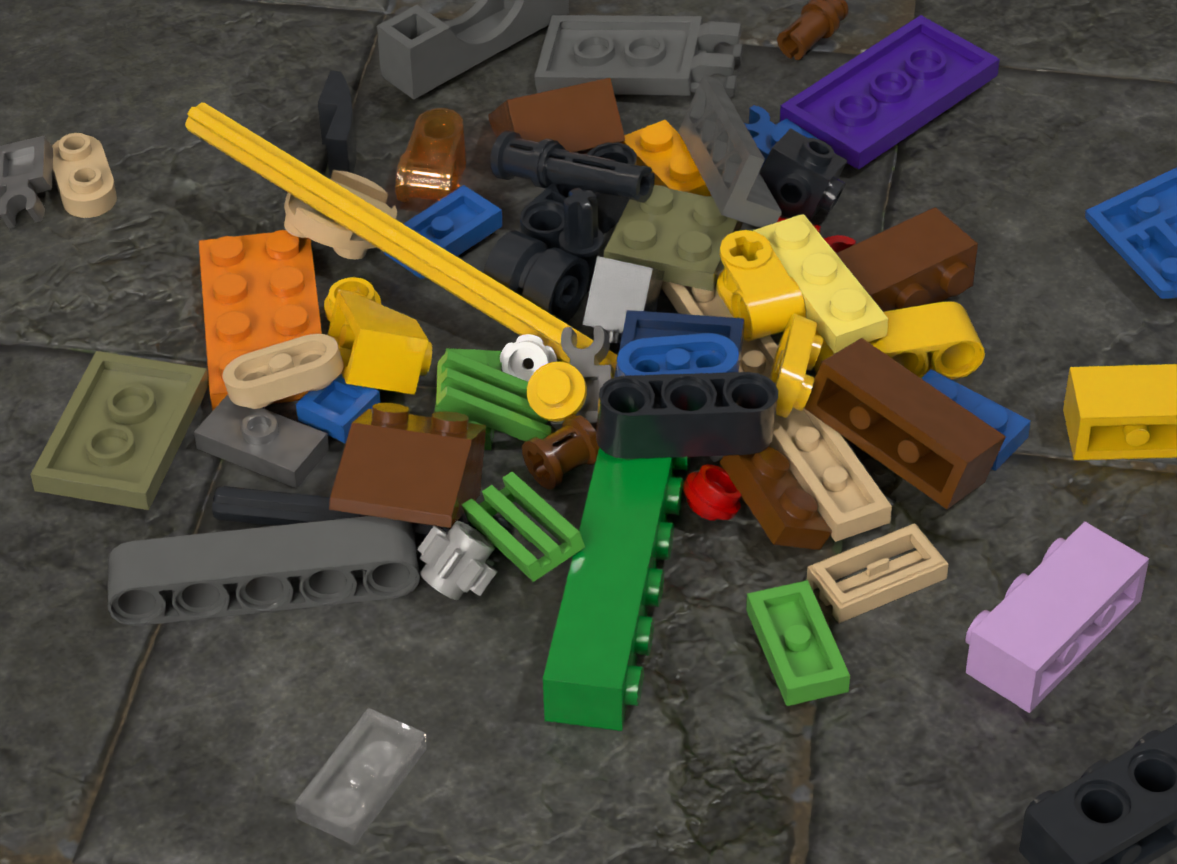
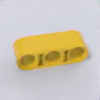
[813,302,985,380]

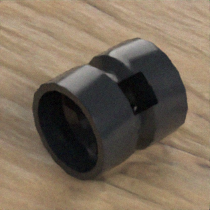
[483,230,589,323]

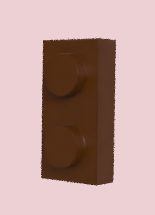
[720,447,832,550]

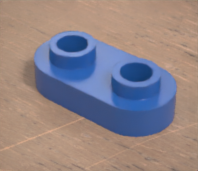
[617,333,739,377]

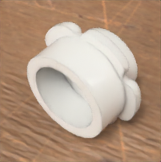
[500,334,557,382]

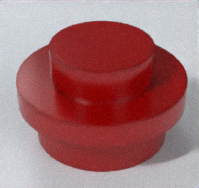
[683,464,742,521]

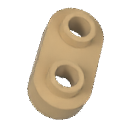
[52,133,117,218]
[223,334,343,409]

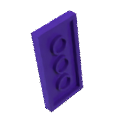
[780,15,1000,170]

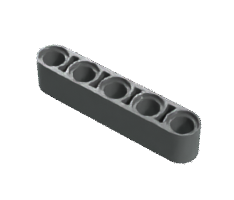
[108,516,420,626]

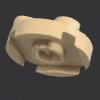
[284,170,397,260]

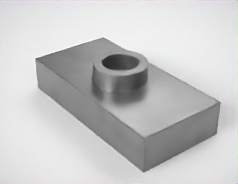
[194,395,329,488]

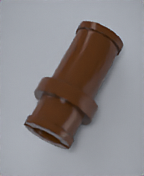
[777,0,849,60]

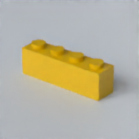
[1063,364,1177,460]

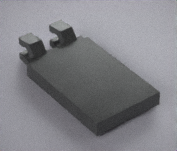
[534,15,743,97]

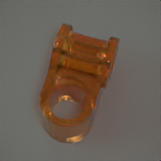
[395,108,467,202]

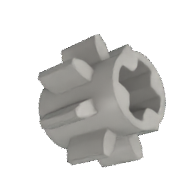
[417,521,498,600]

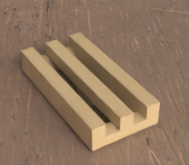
[807,523,949,623]

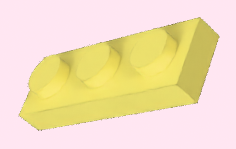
[753,214,888,353]

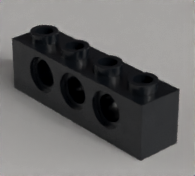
[1019,723,1177,864]

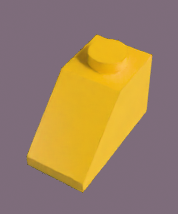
[327,289,432,395]

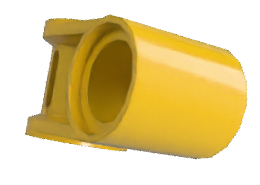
[717,230,806,342]

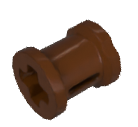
[522,414,599,489]

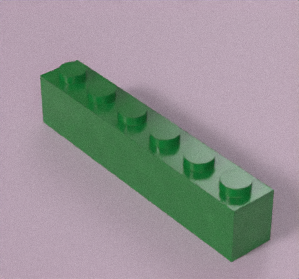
[543,448,691,731]

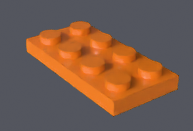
[199,230,322,411]

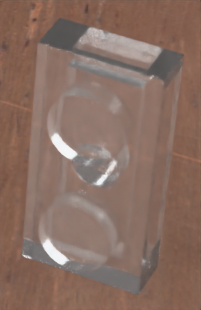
[295,708,427,846]

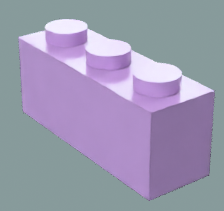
[965,522,1149,713]

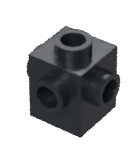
[760,128,847,222]

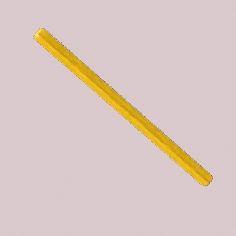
[185,103,618,370]

